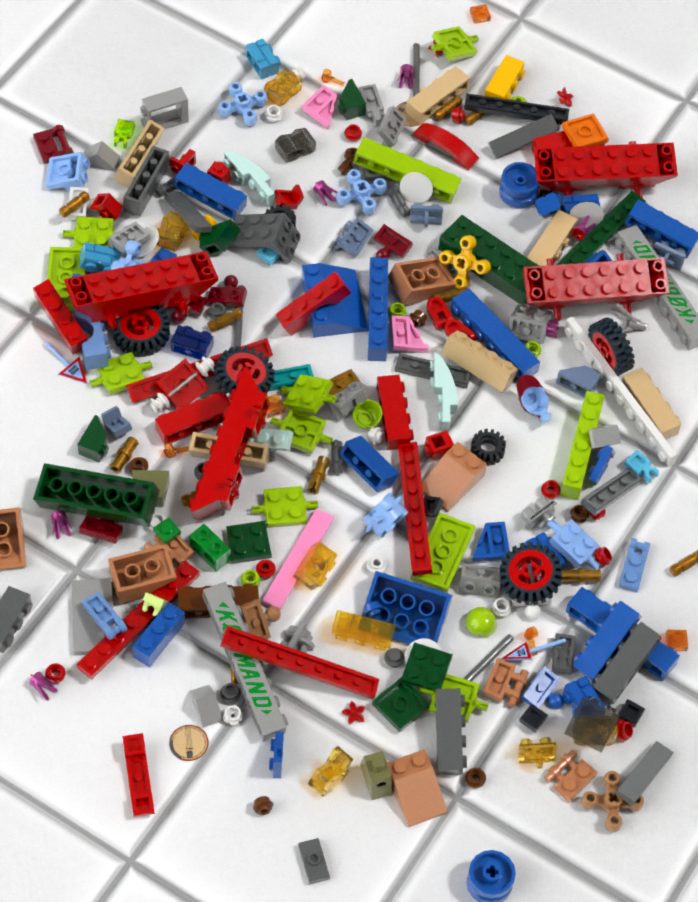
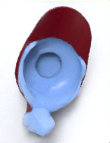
[516,375,551,423]

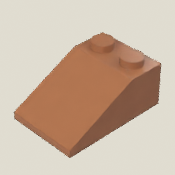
[388,256,456,305]
[422,442,487,512]
[0,507,26,570]
[108,544,177,604]
[387,749,448,827]

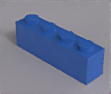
[174,163,247,221]
[624,199,698,258]
[573,600,642,680]

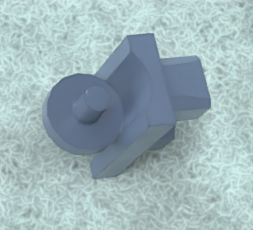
[410,203,443,227]
[654,240,686,271]

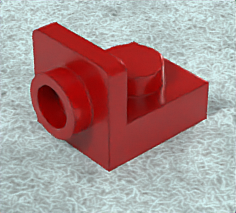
[169,149,196,174]

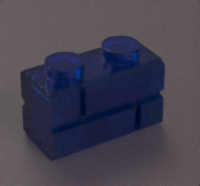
[171,325,214,360]

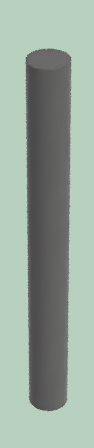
[413,43,420,97]
[233,285,245,349]
[464,634,514,681]

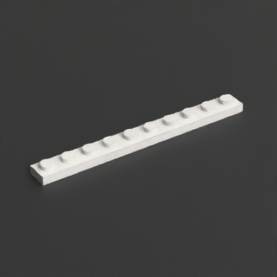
[564,316,677,467]

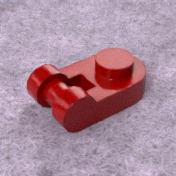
[426,297,453,330]
[444,319,477,341]

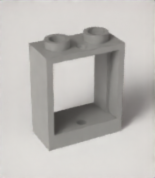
[140,87,189,129]

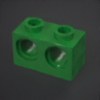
[189,524,231,572]

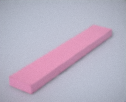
[262,508,334,610]

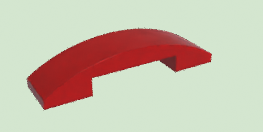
[412,123,479,170]
[122,733,155,817]

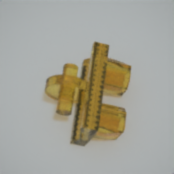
[518,737,557,769]

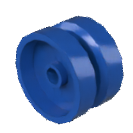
[499,162,540,208]
[466,850,516,902]

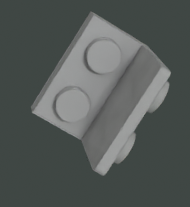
[508,304,553,344]

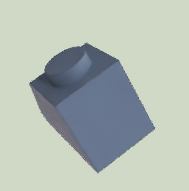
[556,366,602,398]

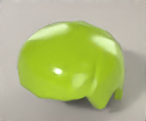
[352,399,383,430]
[465,607,497,638]

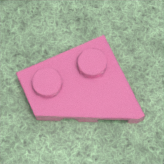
[302,85,337,129]
[390,315,429,353]

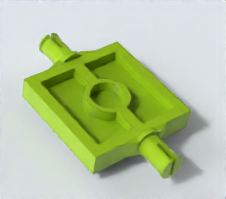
[431,26,479,62]
[63,216,114,248]
[89,352,153,395]
[281,374,337,414]
[270,408,333,454]
[252,486,318,528]
[420,674,489,724]

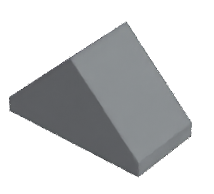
[84,141,120,171]
[589,425,621,448]
[190,685,222,728]

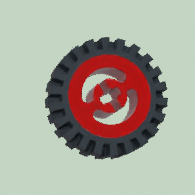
[112,305,170,357]
[588,317,635,376]
[214,346,275,398]
[500,542,562,605]

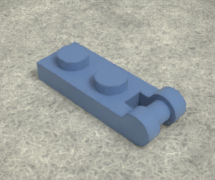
[619,538,650,592]
[81,592,128,640]

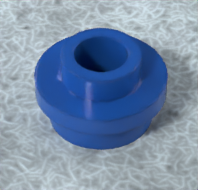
[363,601,383,618]

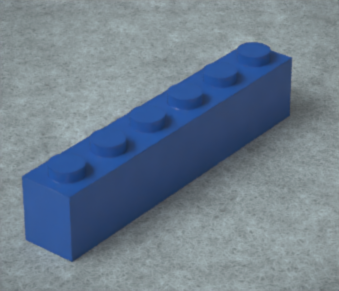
[368,257,388,361]
[451,288,540,379]
[566,587,680,681]

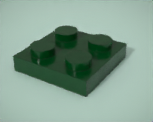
[226,521,272,564]
[401,642,453,692]
[372,677,430,732]

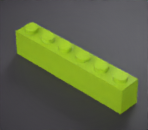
[353,137,462,204]
[560,391,605,500]

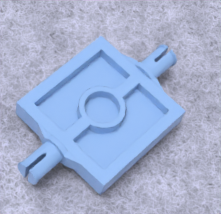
[547,518,601,570]

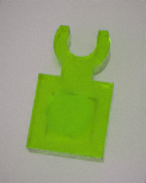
[114,119,135,149]

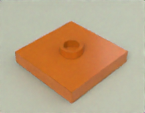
[561,113,609,147]

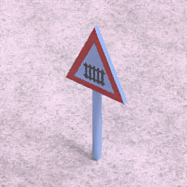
[45,342,87,384]
[501,639,566,661]

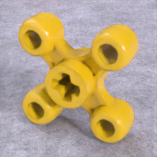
[439,235,491,289]

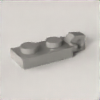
[358,84,384,127]

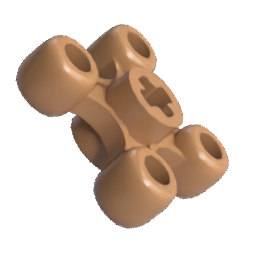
[581,771,644,832]

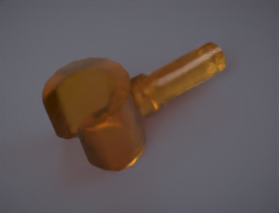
[322,69,345,86]
[163,443,189,458]
[524,626,538,656]

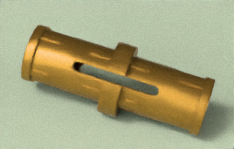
[110,437,139,473]
[307,456,330,494]
[561,568,601,584]

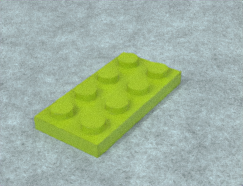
[47,247,86,312]
[411,512,476,593]

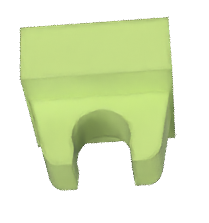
[142,592,168,616]

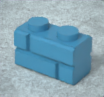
[245,39,281,79]
[79,242,121,272]

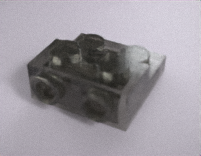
[564,696,621,753]

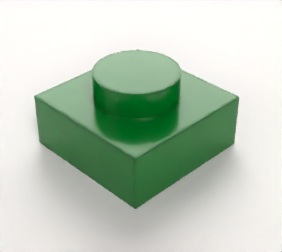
[153,517,181,544]

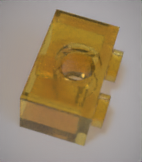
[293,541,338,590]

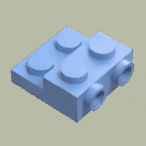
[45,152,90,191]

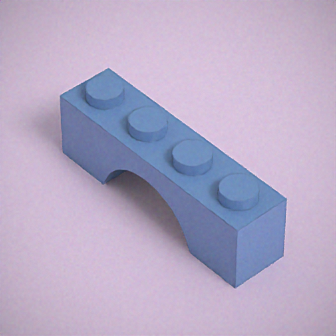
[73,306,111,370]

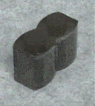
[275,128,316,163]

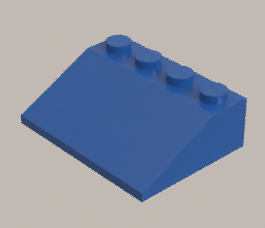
[301,263,368,338]
[358,571,454,645]

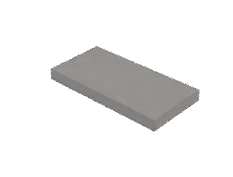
[71,578,114,655]

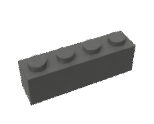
[123,146,170,217]
[593,622,662,704]
[435,688,467,775]

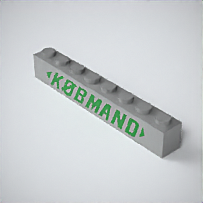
[615,225,698,351]
[202,582,288,742]

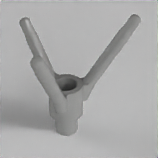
[610,303,647,333]

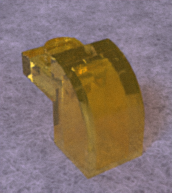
[308,746,353,797]

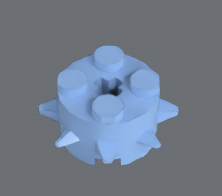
[362,492,408,538]

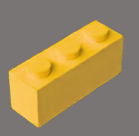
[484,55,526,100]

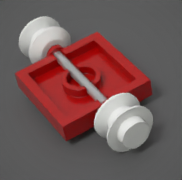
[150,356,215,413]

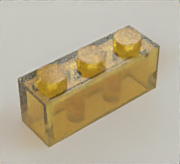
[331,610,397,651]

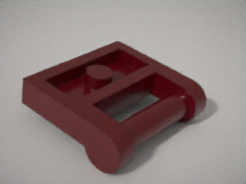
[33,124,74,164]

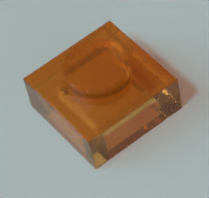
[469,4,491,24]
[266,394,285,418]
[666,629,688,651]

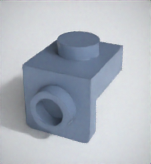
[101,406,132,438]

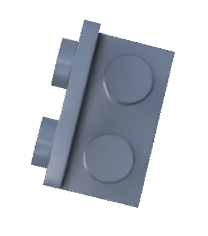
[333,217,374,258]

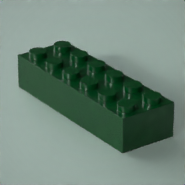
[438,215,539,304]
[33,463,160,527]

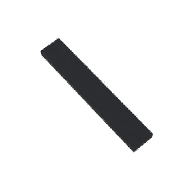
[464,93,570,125]

